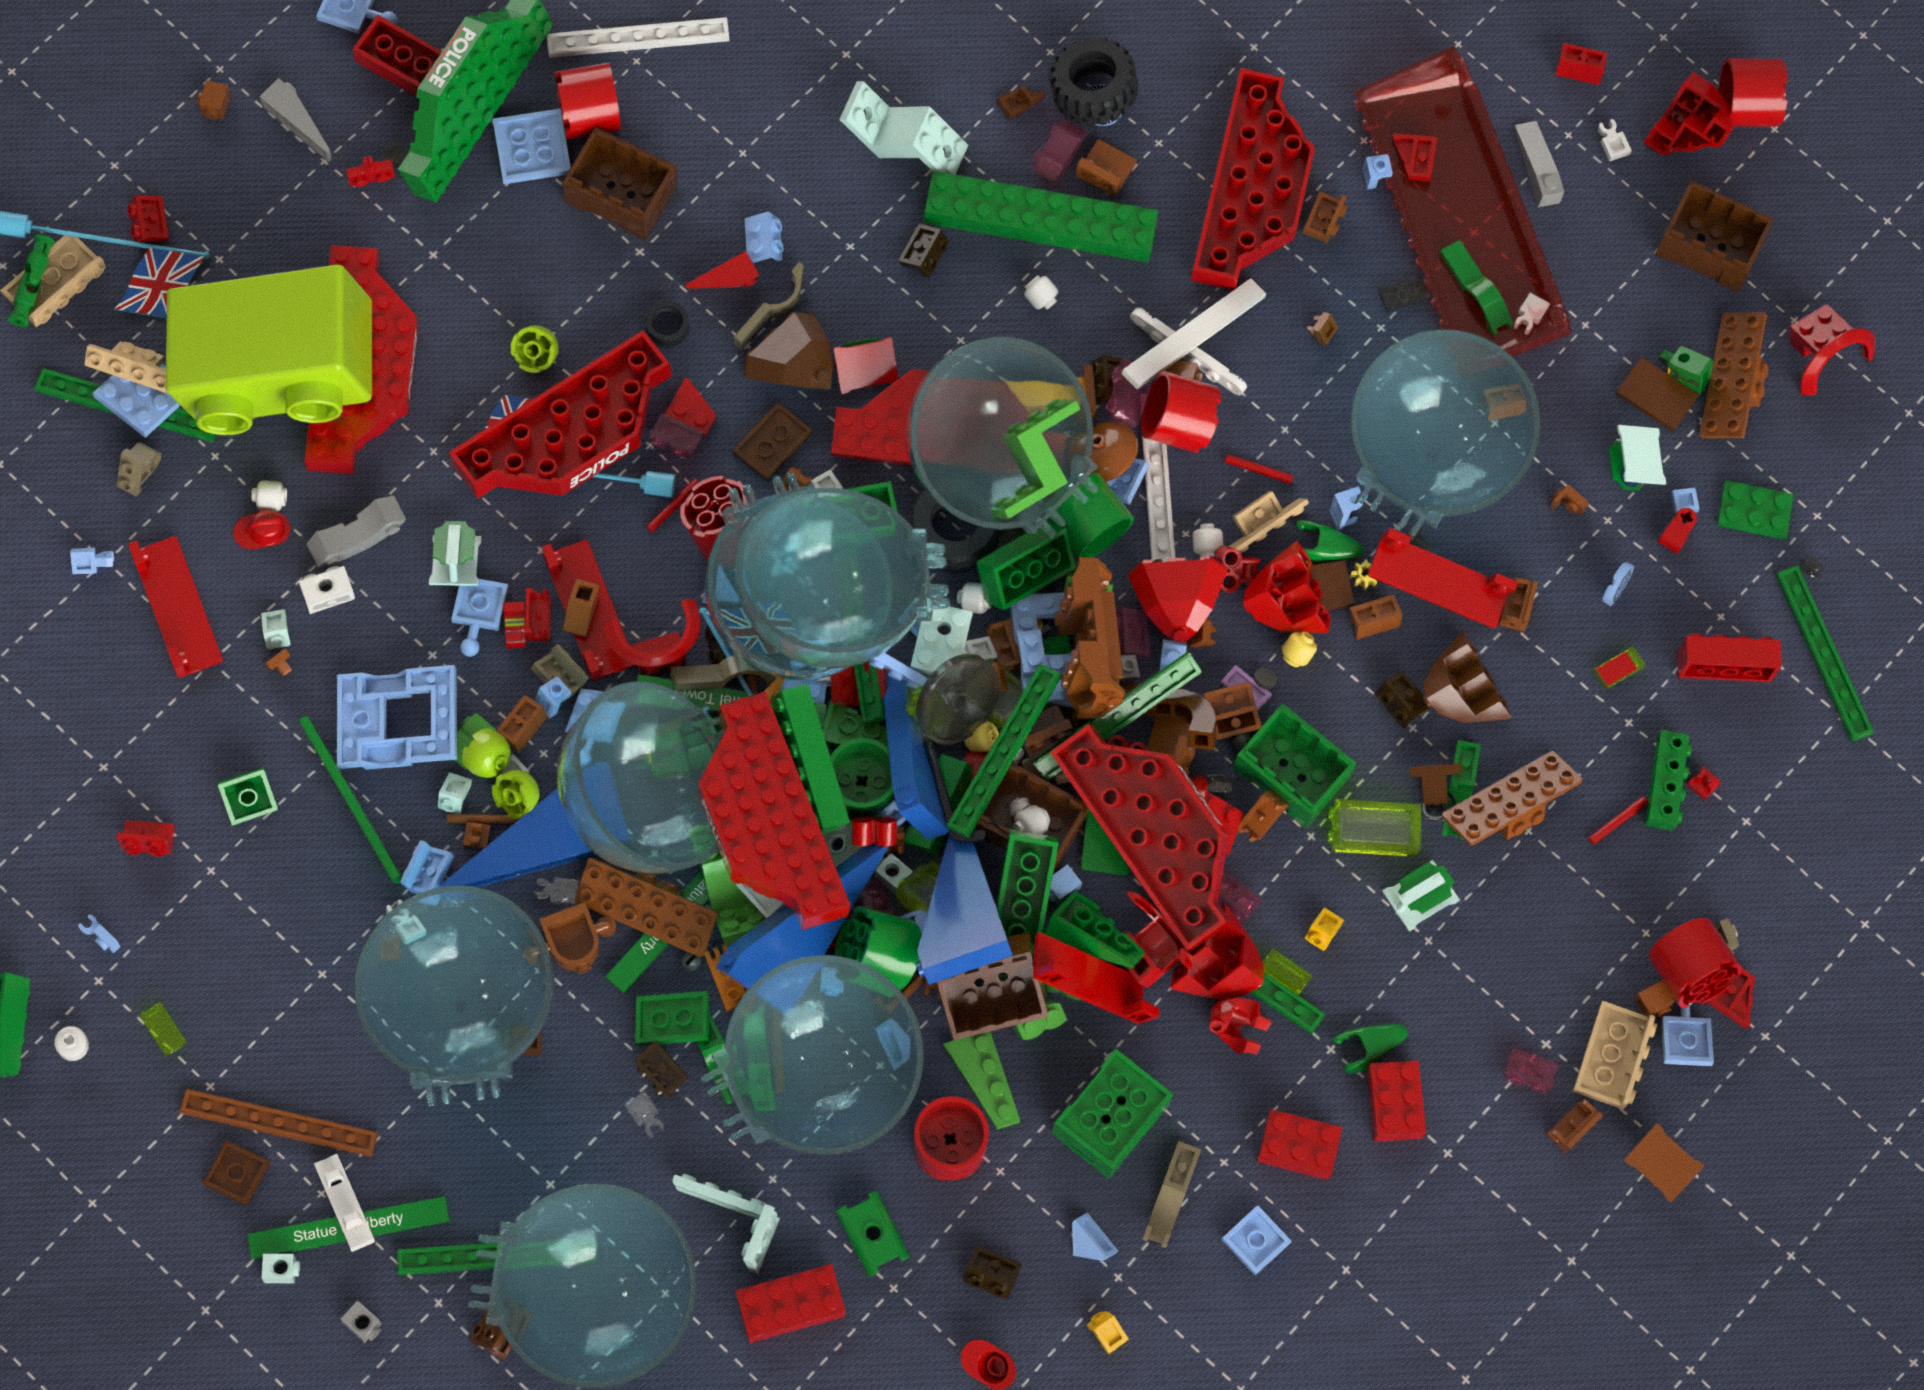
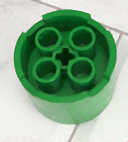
[1045,473,1134,560]
[830,738,895,821]
[834,906,922,992]

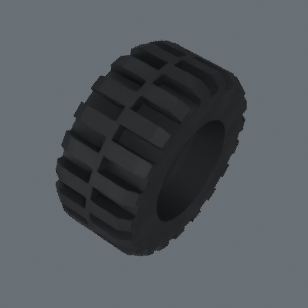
[1050,37,1138,126]

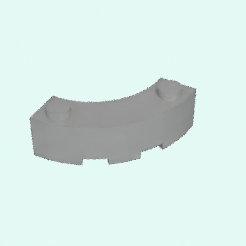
[307,496,406,568]

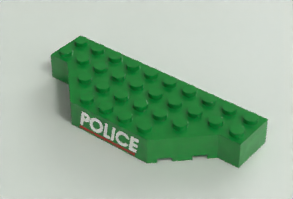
[398,0,554,203]

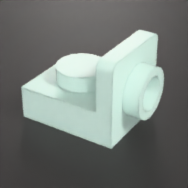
[261,609,290,649]
[438,772,472,814]

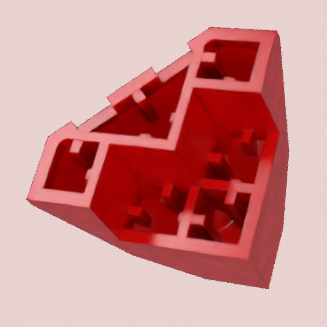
[1644,71,1733,155]
[1243,541,1331,633]
[1128,556,1228,642]
[1170,904,1264,1000]

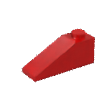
[685,251,760,289]

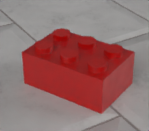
[1366,1061,1426,1142]
[1257,1109,1342,1180]

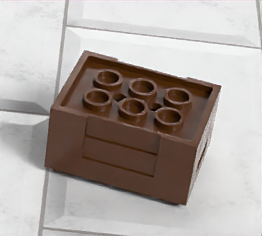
[562,127,678,241]
[1655,180,1774,293]
[973,763,1089,875]
[937,932,1049,1040]

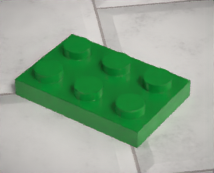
[1717,480,1794,540]
[635,991,709,1046]

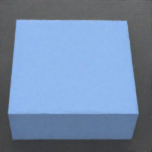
[1671,488,1699,515]

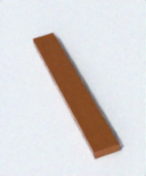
[180,1089,378,1157]

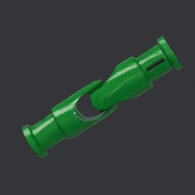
[8,234,55,327]

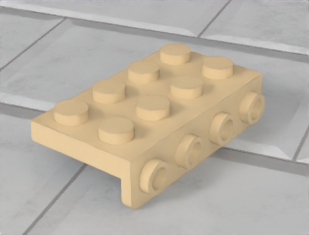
[0,235,106,327]
[1572,1001,1657,1109]

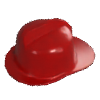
[233,509,290,549]
[961,1340,1016,1390]

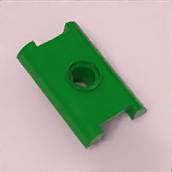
[836,1191,910,1278]

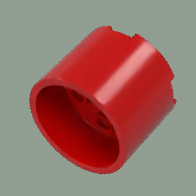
[1718,58,1788,127]
[554,63,621,140]
[1141,371,1221,454]
[680,476,766,566]
[1649,918,1742,1008]
[913,1096,989,1181]

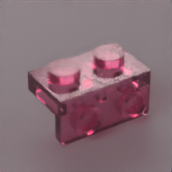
[648,413,704,459]

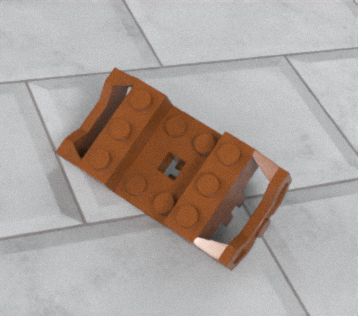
[1054,557,1125,719]

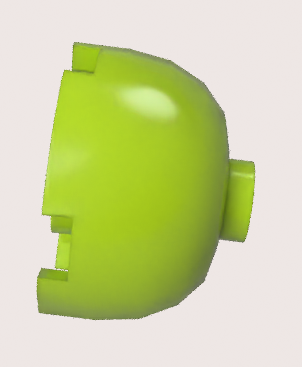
[511,325,559,373]
[462,728,511,778]
[492,770,540,820]

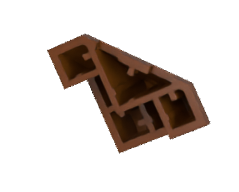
[743,312,833,390]
[1423,632,1511,723]

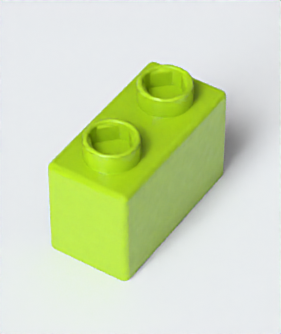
[165,265,372,435]

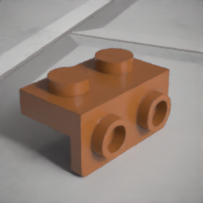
[1303,192,1348,243]

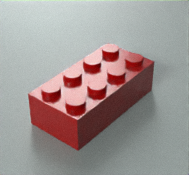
[352,15,442,96]
[1677,633,1781,682]
[736,1264,846,1343]

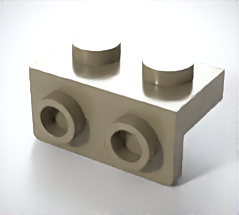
[531,644,588,703]

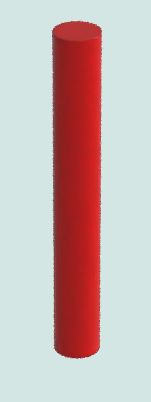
[1225,454,1294,484]
[646,478,699,533]
[1588,796,1648,845]

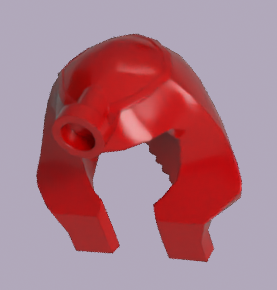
[1209,998,1271,1055]

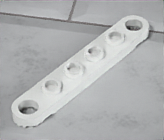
[1130,307,1247,395]

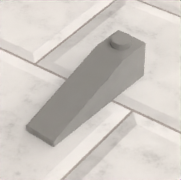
[259,78,332,162]
[1514,121,1564,207]

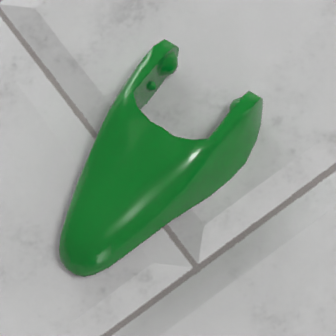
[1295,520,1364,564]
[1332,1024,1408,1073]

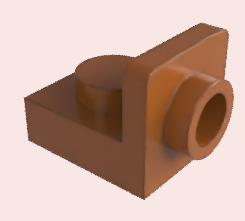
[1550,484,1589,517]

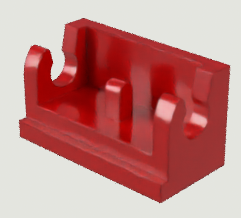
[1555,43,1607,85]
[525,588,551,642]

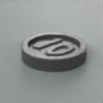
[1253,668,1277,689]

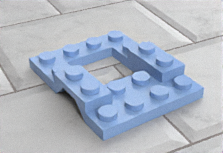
[1009,593,1071,701]
[337,665,457,770]

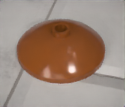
[1071,421,1138,482]

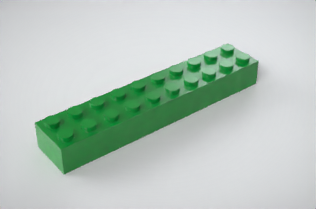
[924,171,1158,263]

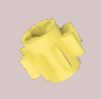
[1350,559,1377,590]

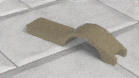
[734,262,804,351]
[670,653,778,691]
[1143,1141,1201,1248]

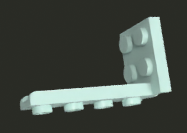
[673,1174,780,1274]

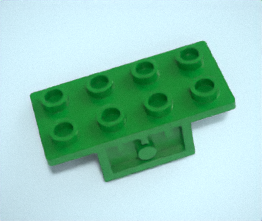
[1081,809,1129,876]

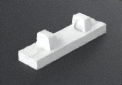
[314,1154,375,1252]

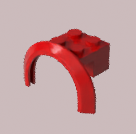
[1790,304,1875,395]
[603,599,701,677]
[1189,775,1244,855]
[1126,892,1193,989]

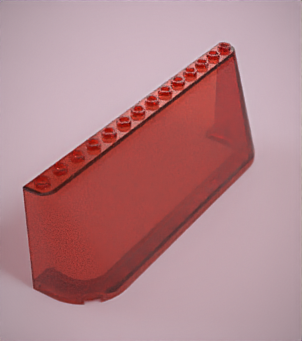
[1354,46,1573,375]

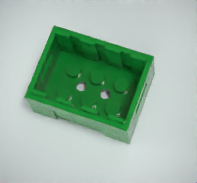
[1233,703,1357,828]
[1051,1048,1173,1179]

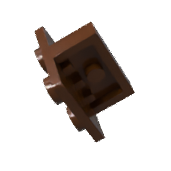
[1023,705,1073,767]
[469,1298,530,1360]

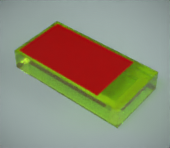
[1593,646,1646,690]

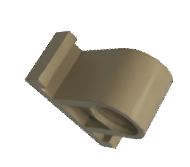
[116,442,161,497]

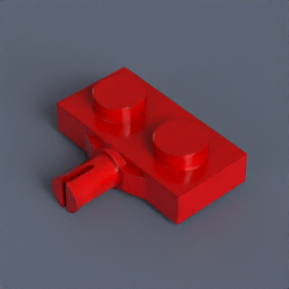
[346,156,395,187]

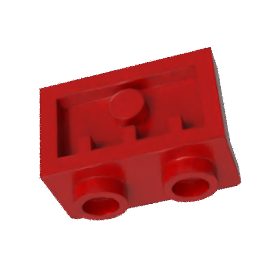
[127,195,169,243]

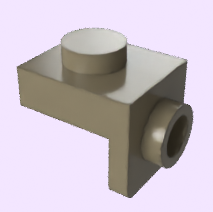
[1715,919,1739,954]

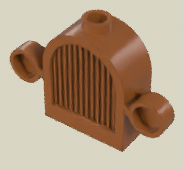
[528,902,616,974]

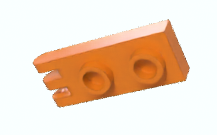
[704,944,749,1012]

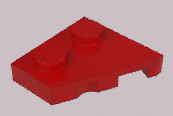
[1393,133,1437,182]
[664,378,717,438]
[1707,968,1755,1030]

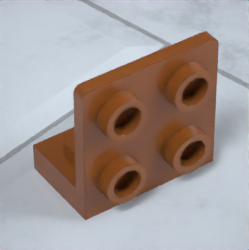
[1076,140,1137,197]

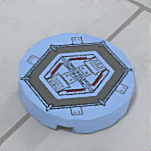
[1602,562,1634,606]

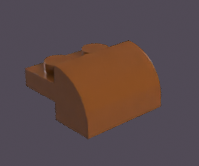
[1204,681,1262,740]

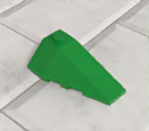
[1045,891,1145,968]

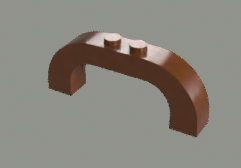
[1072,682,1217,750]

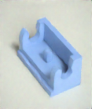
[1329,486,1363,531]

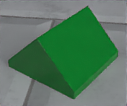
[217,767,278,826]

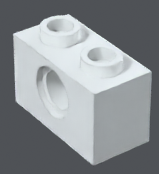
[299,566,355,614]

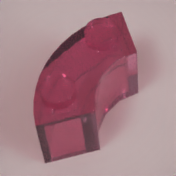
[1032,119,1087,183]
[1106,358,1149,428]

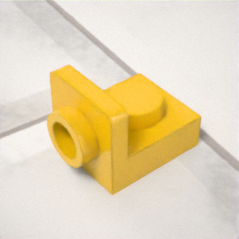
[1305,907,1344,951]
[1086,1311,1129,1354]

